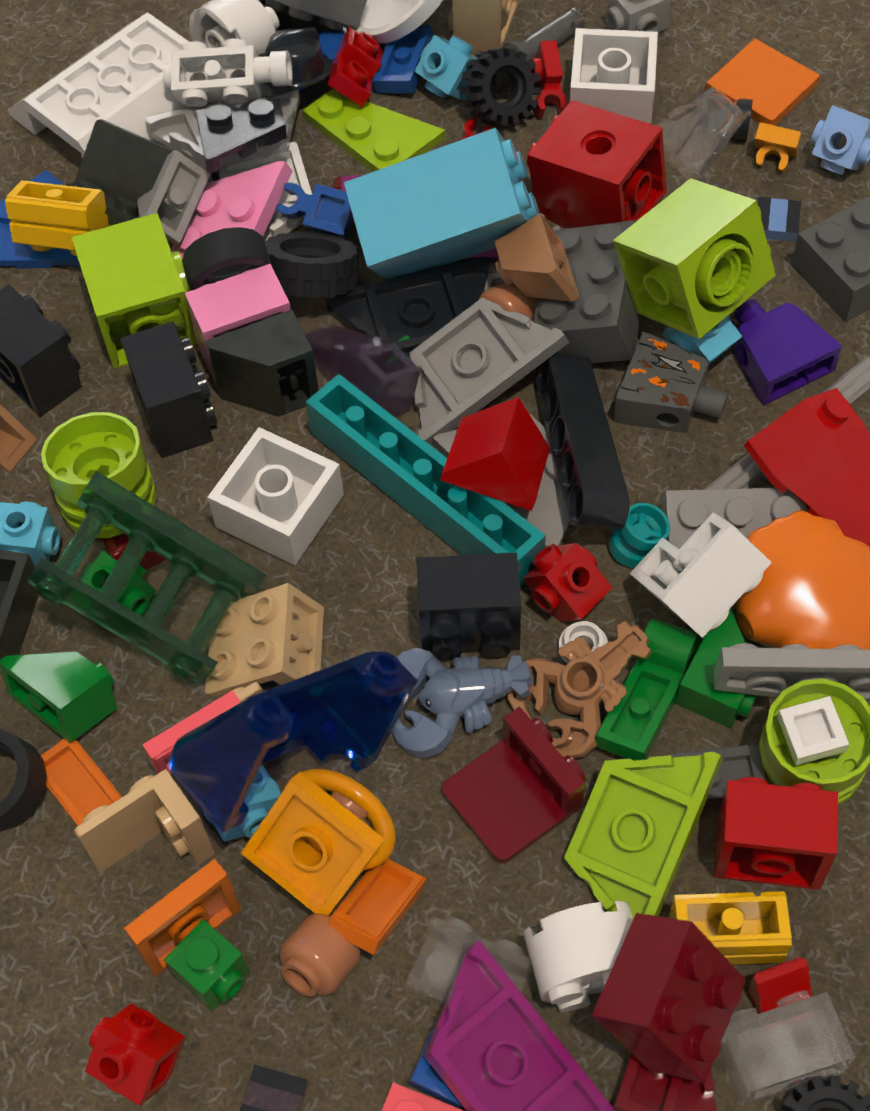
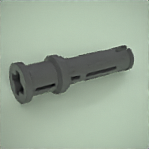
[490,7,585,91]

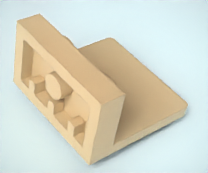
[205,583,324,697]
[74,769,215,873]

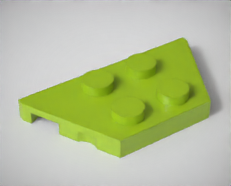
[564,752,724,919]

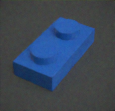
[372,25,434,93]

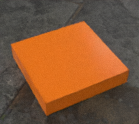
[705,38,821,126]
[124,858,241,976]

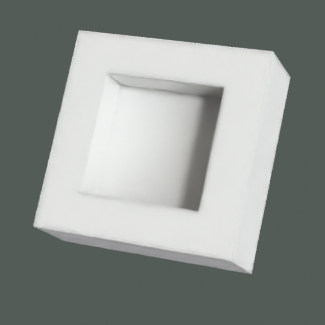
[777,696,849,766]

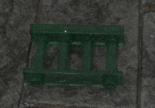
[27,471,266,684]

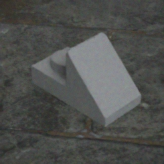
[137,150,210,245]

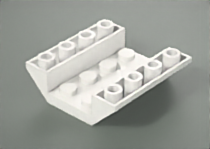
[8,12,210,159]

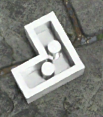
[630,512,772,638]

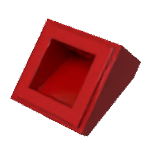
[748,957,813,1026]

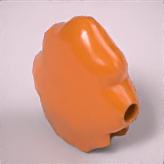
[735,510,870,649]

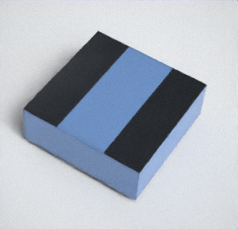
[757,197,801,242]

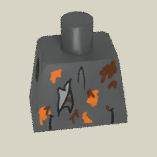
[613,332,729,433]

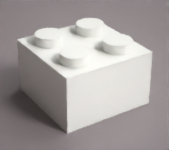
[570,28,658,124]
[207,427,344,565]

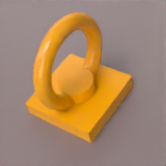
[241,769,396,916]

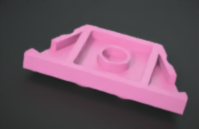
[171,161,293,258]

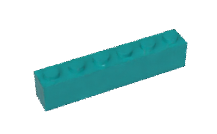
[306,374,546,588]

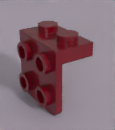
[442,706,586,863]

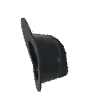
[238,27,332,98]

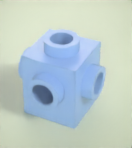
[810,105,870,175]

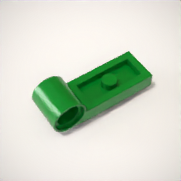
[596,618,702,761]

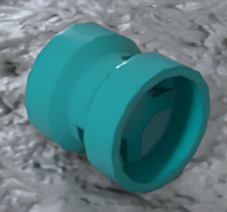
[608,503,670,568]

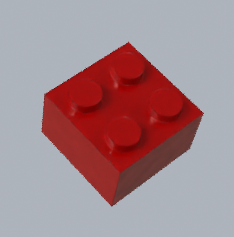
[713,777,838,890]

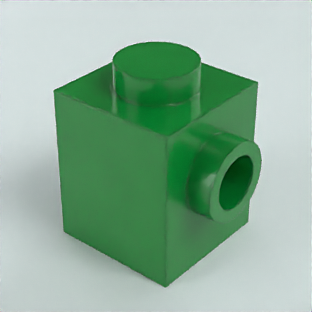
[164,919,250,1012]

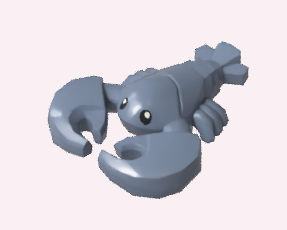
[384,648,534,759]

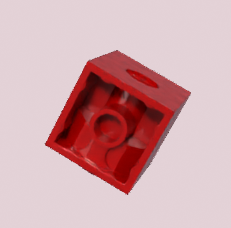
[527,100,667,229]

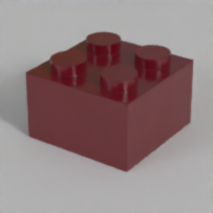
[592,913,746,1083]

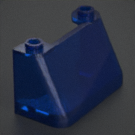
[168,651,418,832]

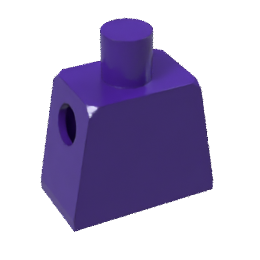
[733,299,842,406]

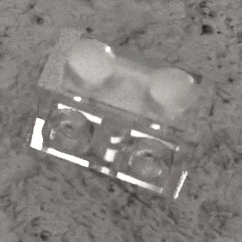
[720,991,855,1106]

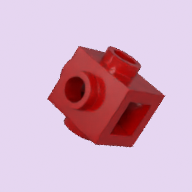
[522,543,613,622]
[85,1003,186,1106]

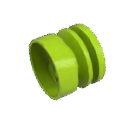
[41,412,157,538]
[758,678,870,805]

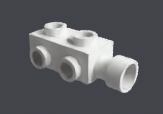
[163,38,292,107]

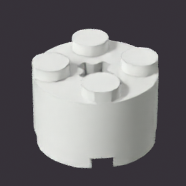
[189,0,279,55]
[524,901,633,1013]

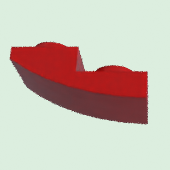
[328,27,382,107]

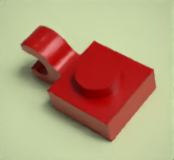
[530,40,567,118]

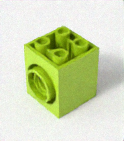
[613,178,776,339]
[71,213,197,369]

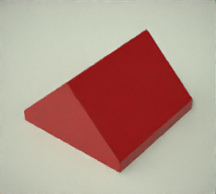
[440,397,550,511]

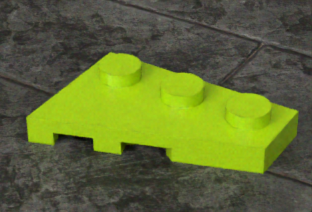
[303,89,446,172]

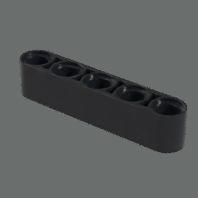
[535,353,629,530]

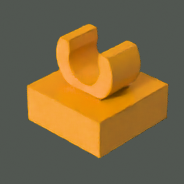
[755,122,801,172]

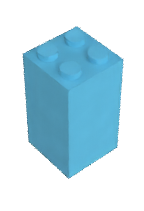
[344,128,539,280]

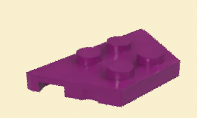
[424,940,615,1111]

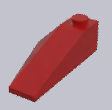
[744,388,870,547]

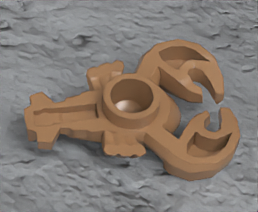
[507,621,652,759]

